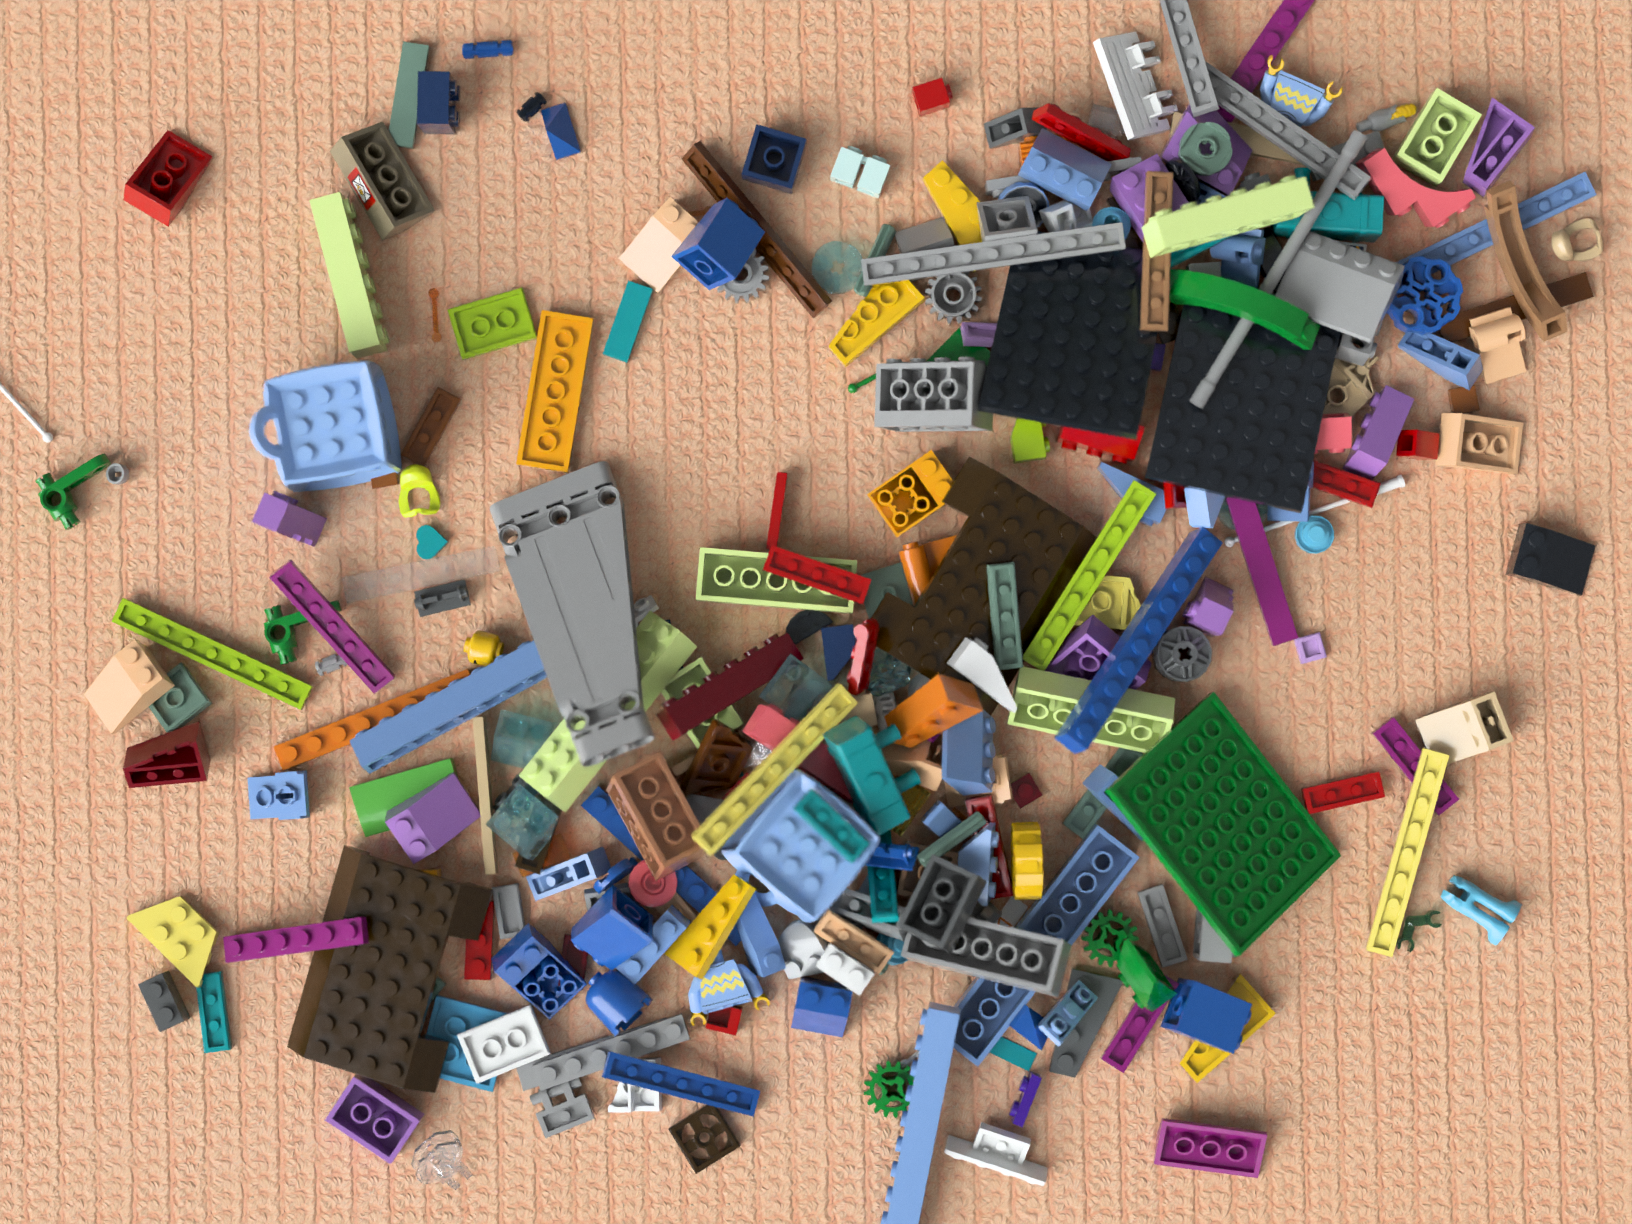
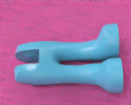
[1440,875,1522,946]

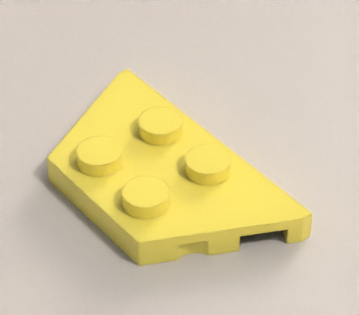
[1073,576,1141,630]
[126,896,219,988]

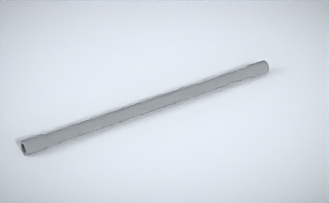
[1189,130,1367,409]

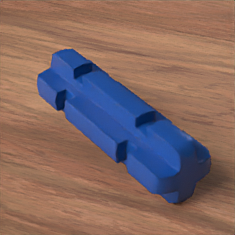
[462,40,514,59]

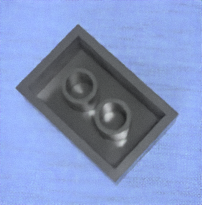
[897,854,986,954]

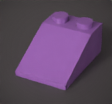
[385,772,480,864]

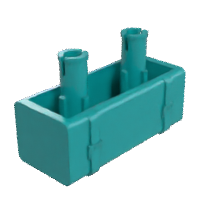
[1270,168,1384,243]
[823,716,921,835]

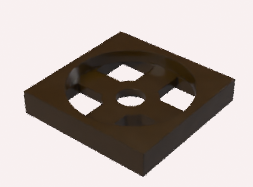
[668,1104,741,1174]

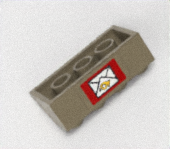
[330,122,435,240]

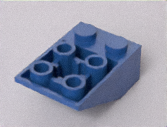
[491,923,587,1020]

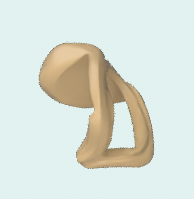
[1551,218,1603,261]

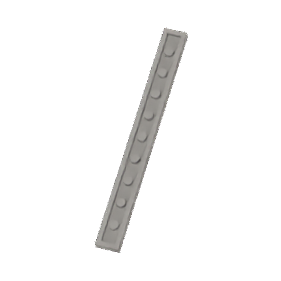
[861,222,1126,286]

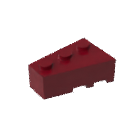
[123,721,211,788]

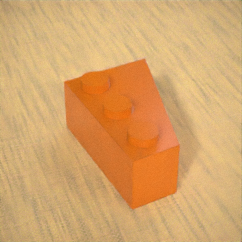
[884,674,983,748]

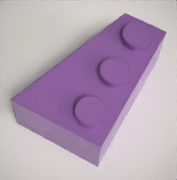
[1463,97,1535,197]
[1342,385,1414,480]
[252,491,327,547]
[1182,577,1233,637]

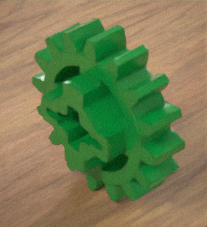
[1081,909,1139,967]
[864,1060,915,1118]

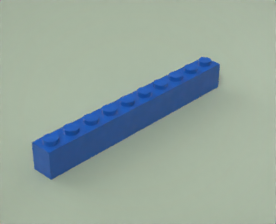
[1054,527,1223,754]

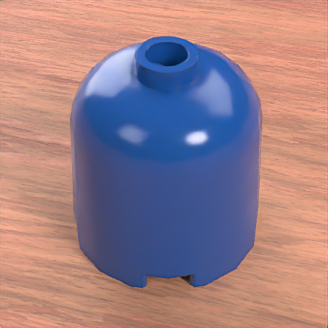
[585,969,653,1037]

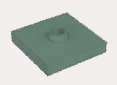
[860,562,913,618]
[149,662,212,733]

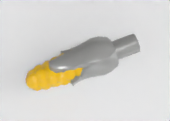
[1356,103,1417,132]

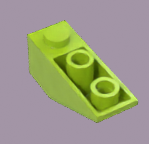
[1010,418,1050,464]

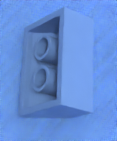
[1018,128,1112,211]
[942,710,996,796]

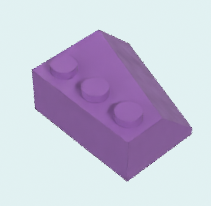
[1160,103,1252,196]
[1045,615,1152,690]

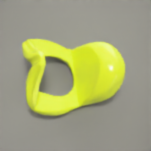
[399,464,440,517]

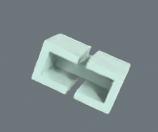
[830,146,890,199]

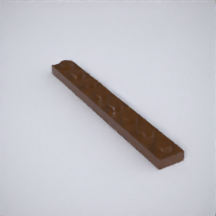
[682,141,832,319]

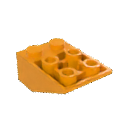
[867,450,954,538]

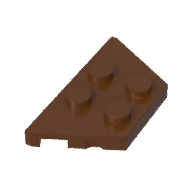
[680,718,753,800]

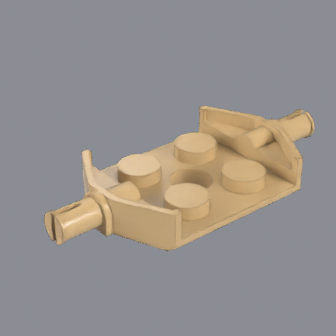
[1323,354,1379,417]

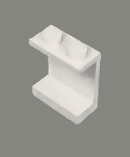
[815,941,875,996]

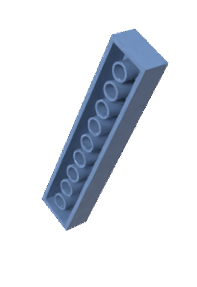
[953,824,1140,1067]

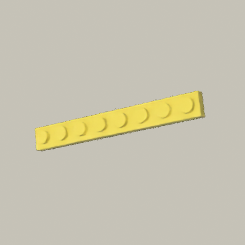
[691,684,858,856]
[1366,747,1449,957]

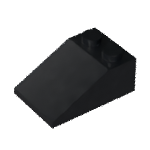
[1505,523,1595,596]

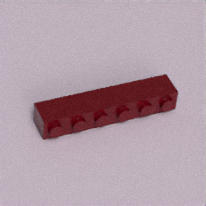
[656,633,804,741]

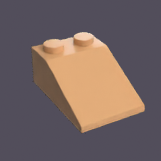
[619,197,699,294]
[1436,413,1523,474]
[84,639,175,735]

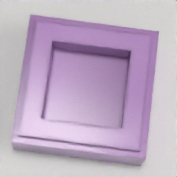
[1294,632,1327,664]

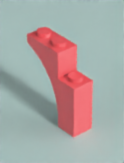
[1356,148,1476,228]

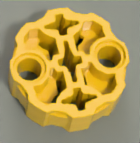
[1011,822,1043,900]

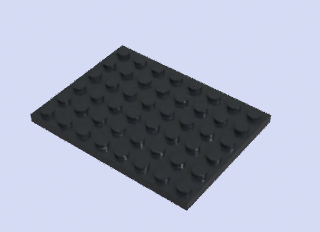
[978,231,1158,440]
[1145,293,1340,513]

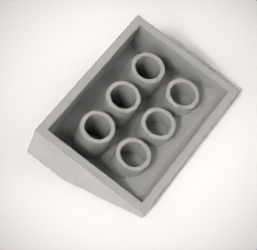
[1275,231,1405,343]

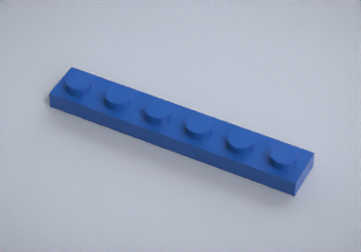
[602,1051,760,1117]

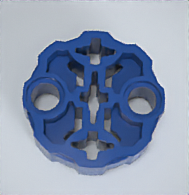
[1386,256,1463,335]

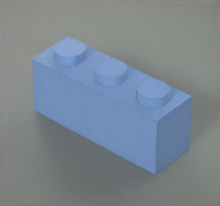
[616,905,691,985]

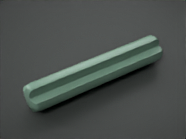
[854,224,896,297]
[917,812,986,867]

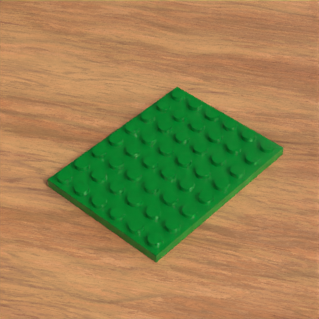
[1105,692,1341,957]

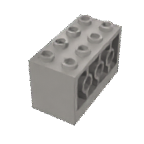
[874,357,993,432]

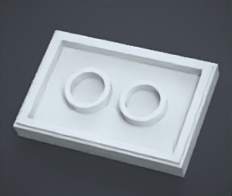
[457,1004,551,1084]

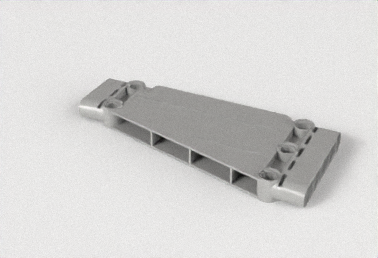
[489,461,655,767]

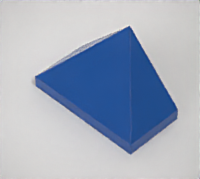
[541,102,581,160]
[1009,1004,1048,1051]

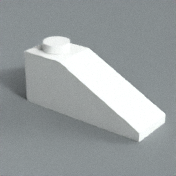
[947,638,1017,713]

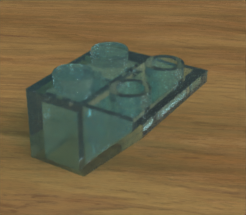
[759,654,832,722]
[491,709,555,769]
[485,783,559,860]

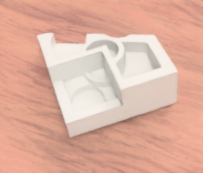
[1039,200,1093,232]
[608,1057,662,1112]

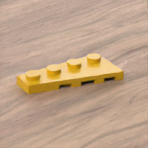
[922,160,982,273]
[828,280,925,367]
[664,875,756,980]
[1180,974,1276,1083]

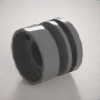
[1152,626,1212,682]

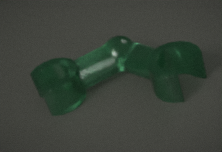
[1396,910,1442,952]

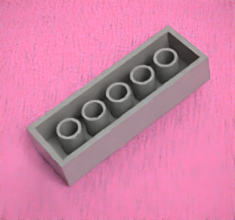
[901,918,1072,997]

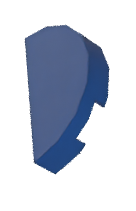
[593,857,638,894]

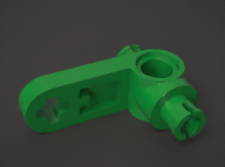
[35,453,111,530]
[264,601,342,665]

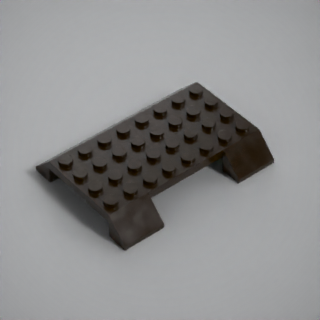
[871,457,1097,716]
[287,845,493,1093]

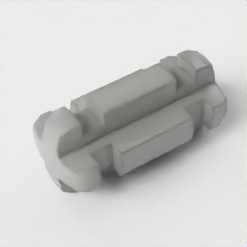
[315,654,348,676]

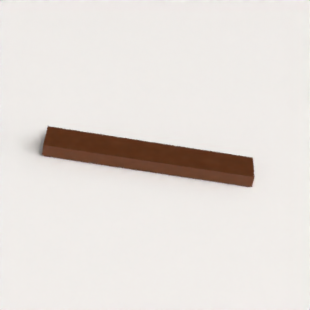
[1439,272,1594,343]

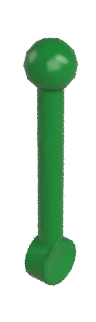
[848,373,876,393]

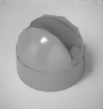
[106,463,129,485]

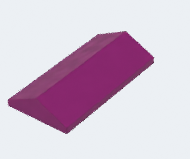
[1154,1118,1267,1178]

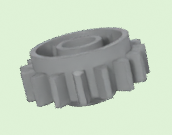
[717,249,769,304]
[925,272,982,325]

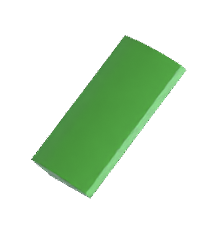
[349,758,459,837]

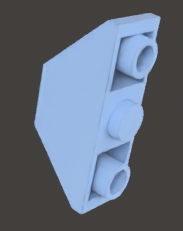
[1184,487,1225,528]
[958,822,999,906]
[1038,980,1098,1046]

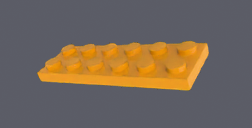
[516,310,594,473]

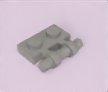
[530,1078,595,1138]

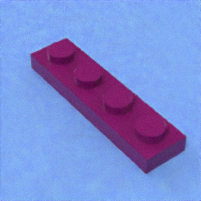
[1372,717,1459,816]
[1100,974,1179,1073]

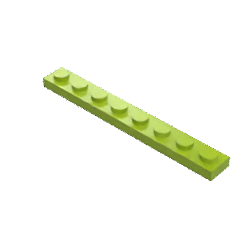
[1022,480,1156,671]
[111,598,313,710]

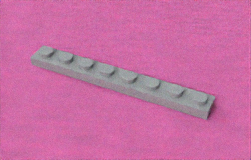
[1205,61,1371,201]

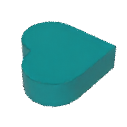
[416,525,448,560]

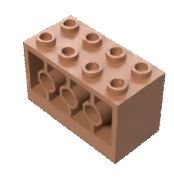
[606,751,706,881]

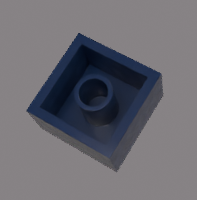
[417,71,460,134]
[742,124,807,194]

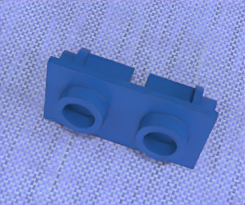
[864,843,919,871]

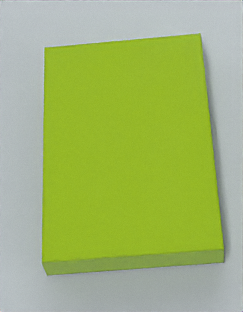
[447,287,537,360]

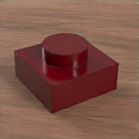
[1011,773,1043,809]

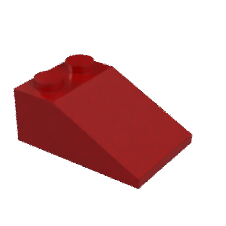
[123,130,213,227]

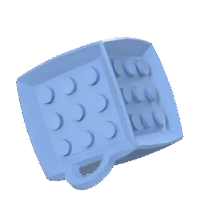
[250,361,402,492]
[722,768,880,922]

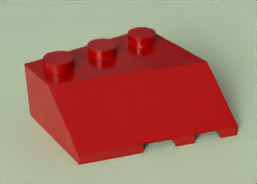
[1056,425,1145,465]

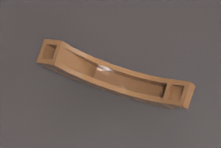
[1484,180,1568,342]

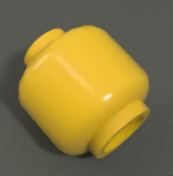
[464,630,504,667]

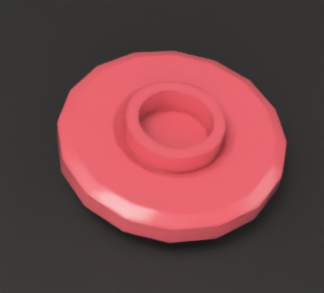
[628,860,678,908]

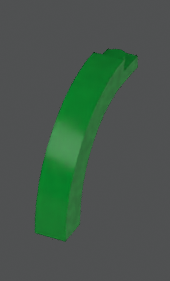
[1169,269,1320,350]

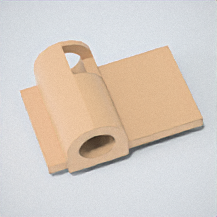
[1469,307,1526,384]
[944,754,1013,807]

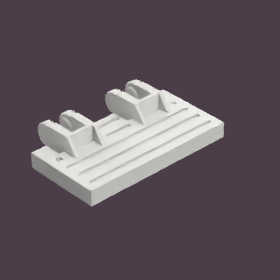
[1093,32,1178,140]

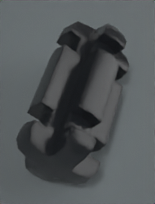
[517,92,547,122]

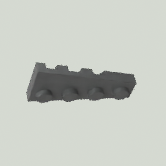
[1049,968,1122,1078]

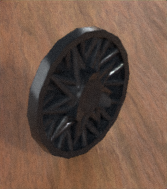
[1165,158,1200,203]

